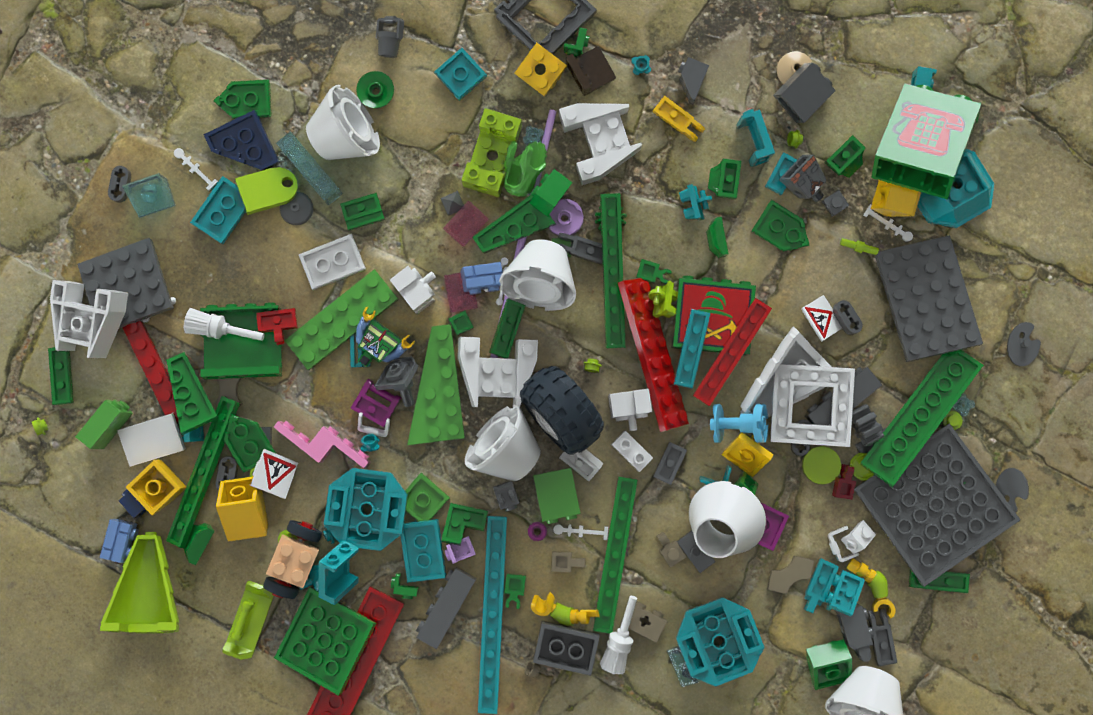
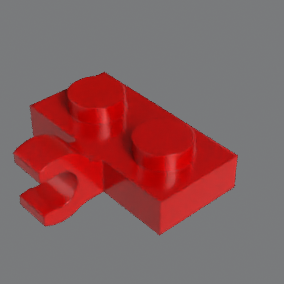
[256,308,298,345]

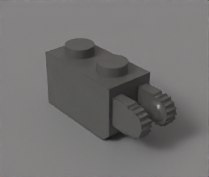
[493,481,520,512]
[836,604,874,662]

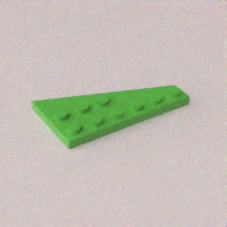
[407,324,465,445]

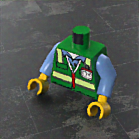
[356,307,415,367]

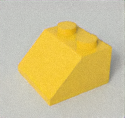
[870,180,921,217]
[126,460,187,515]

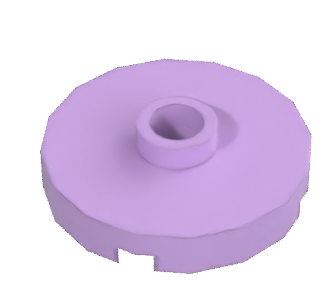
[549,199,583,236]

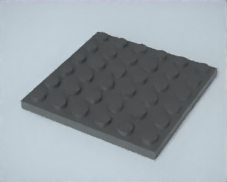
[854,423,1020,587]

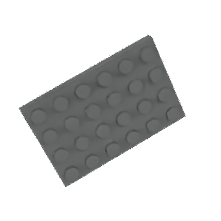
[875,235,983,362]

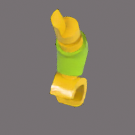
[846,558,896,619]
[531,592,599,626]

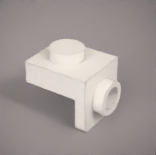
[841,520,876,554]

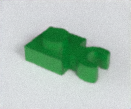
[636,259,672,284]
[504,573,526,609]

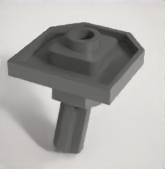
[374,357,419,407]

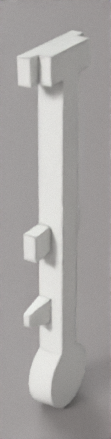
[174,148,218,191]
[863,204,913,242]
[553,524,608,540]

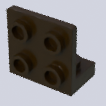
[566,46,616,96]

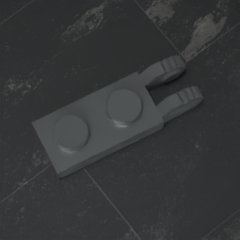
[558,233,603,266]
[867,609,897,667]

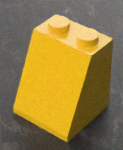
[216,476,268,541]

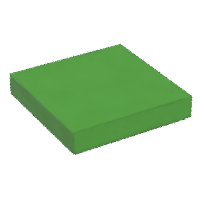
[405,472,450,522]

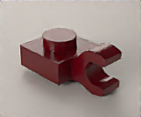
[832,464,856,500]

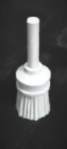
[183,308,264,341]
[600,596,637,674]

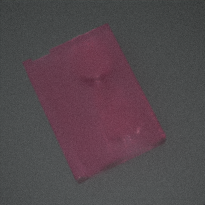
[443,200,489,247]
[444,272,478,313]

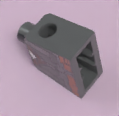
[779,155,826,202]

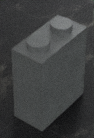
[773,62,836,123]

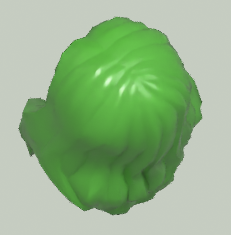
[504,141,547,197]

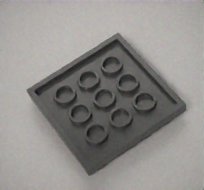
[77,238,174,328]

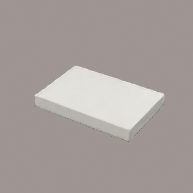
[299,234,366,290]
[117,413,186,467]

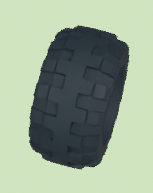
[520,366,604,455]

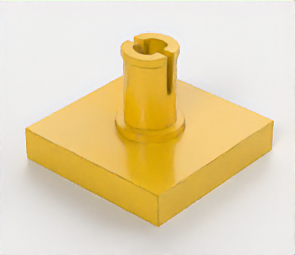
[721,432,773,477]

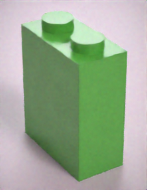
[75,400,133,449]
[533,468,581,524]

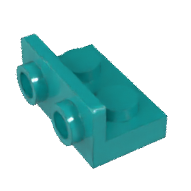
[825,570,865,617]

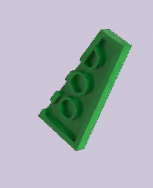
[472,195,556,254]
[166,352,218,435]

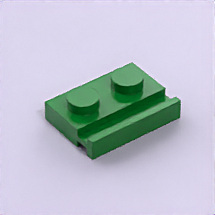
[340,193,385,231]

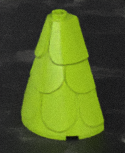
[100,532,179,634]

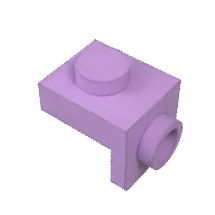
[444,536,476,564]

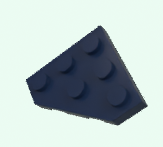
[203,110,280,170]

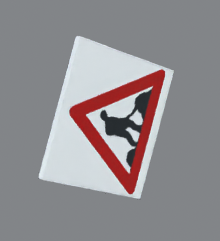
[801,295,842,342]
[250,449,298,499]

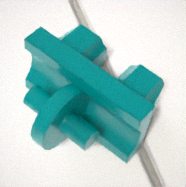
[679,184,713,221]

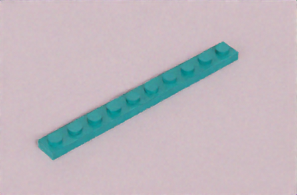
[478,516,507,714]

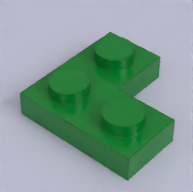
[442,503,488,546]

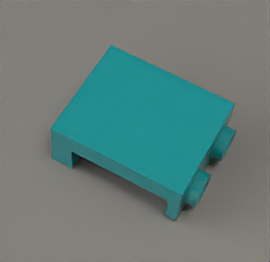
[736,109,775,167]
[319,540,359,605]

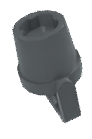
[376,16,404,58]

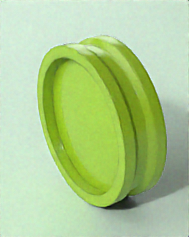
[849,453,874,480]

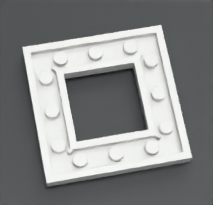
[770,364,855,447]

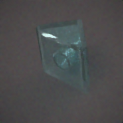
[122,173,175,218]

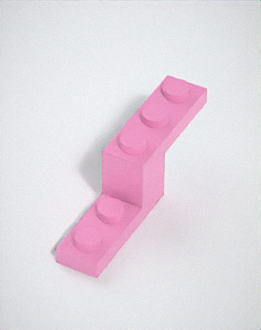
[274,421,371,468]

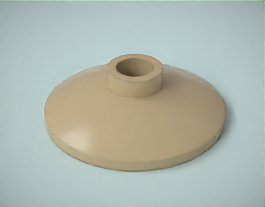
[777,52,812,85]

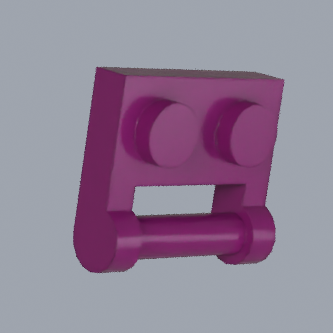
[351,379,402,427]

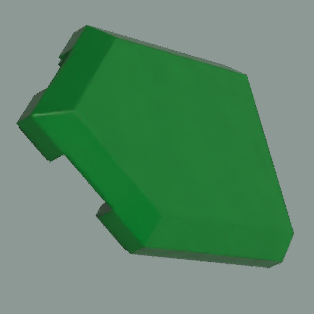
[214,79,272,119]
[751,199,810,252]
[224,414,276,473]

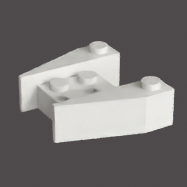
[559,103,642,185]
[50,280,128,358]
[458,337,538,408]

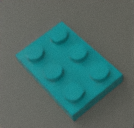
[190,176,246,244]
[400,519,447,583]

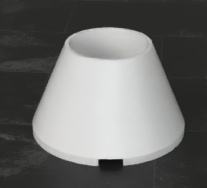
[306,85,380,160]
[499,240,576,311]
[465,405,541,481]
[689,481,766,558]
[825,666,903,715]

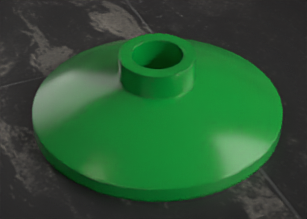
[356,71,394,109]

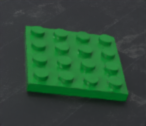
[274,587,377,696]

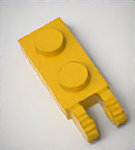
[653,96,705,142]

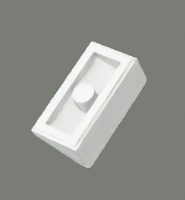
[559,449,603,481]

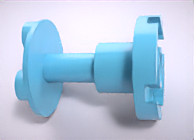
[710,404,768,443]

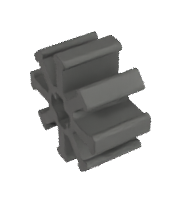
[851,404,885,446]

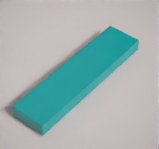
[674,309,710,389]

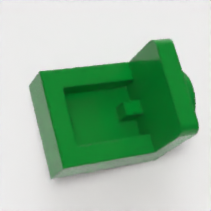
[564,27,590,57]
[391,573,419,599]

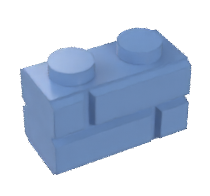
[460,262,502,295]
[100,519,138,563]

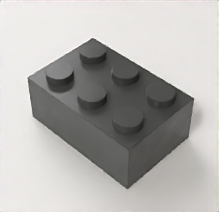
[533,621,600,676]

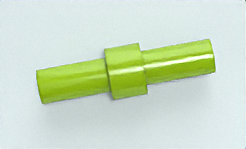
[840,238,879,255]

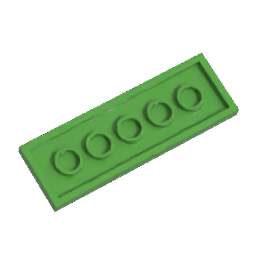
[284,269,399,370]

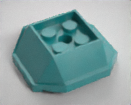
[917,149,994,228]
[324,468,408,551]
[676,597,765,687]

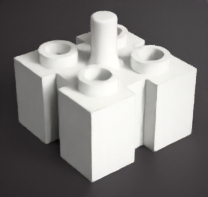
[390,266,436,315]
[608,389,652,431]

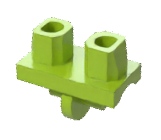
[648,281,678,318]

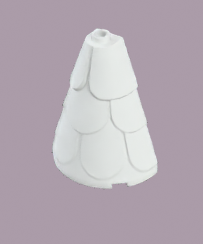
[740,326,831,417]

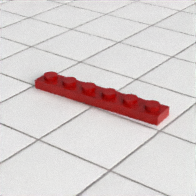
[693,298,772,406]
[122,321,179,423]

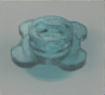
[523,126,544,144]
[952,393,975,416]

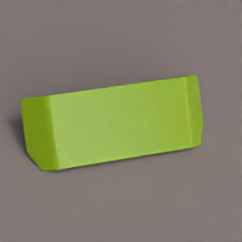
[222,581,274,660]

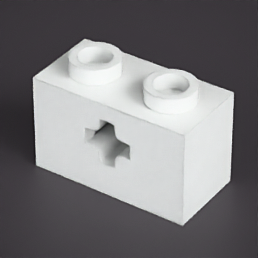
[611,431,653,472]

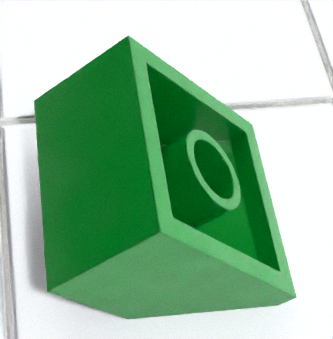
[806,639,852,690]

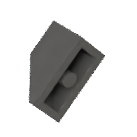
[678,57,709,105]

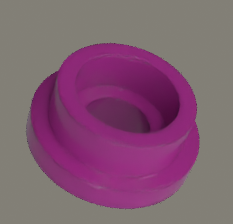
[528,522,547,541]

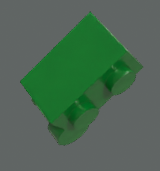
[529,169,573,217]

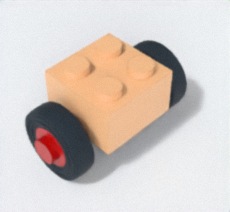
[263,520,322,599]

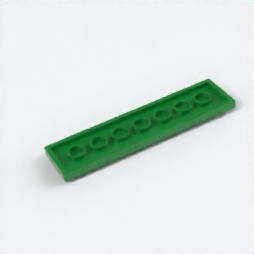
[860,350,984,487]

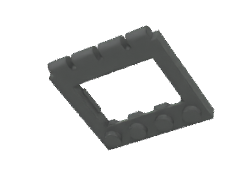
[494,0,597,55]

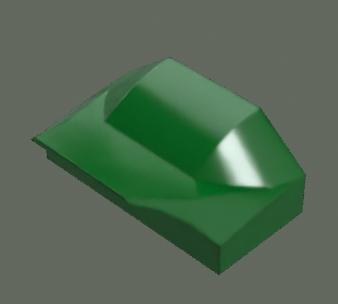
[824,135,866,178]
[708,158,742,200]
[706,217,729,258]
[183,523,215,565]

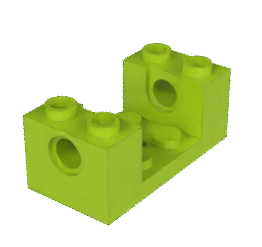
[461,108,522,198]

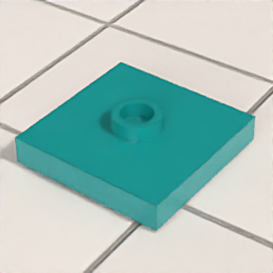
[434,48,487,101]

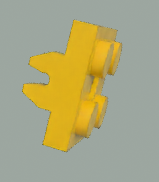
[514,42,567,97]

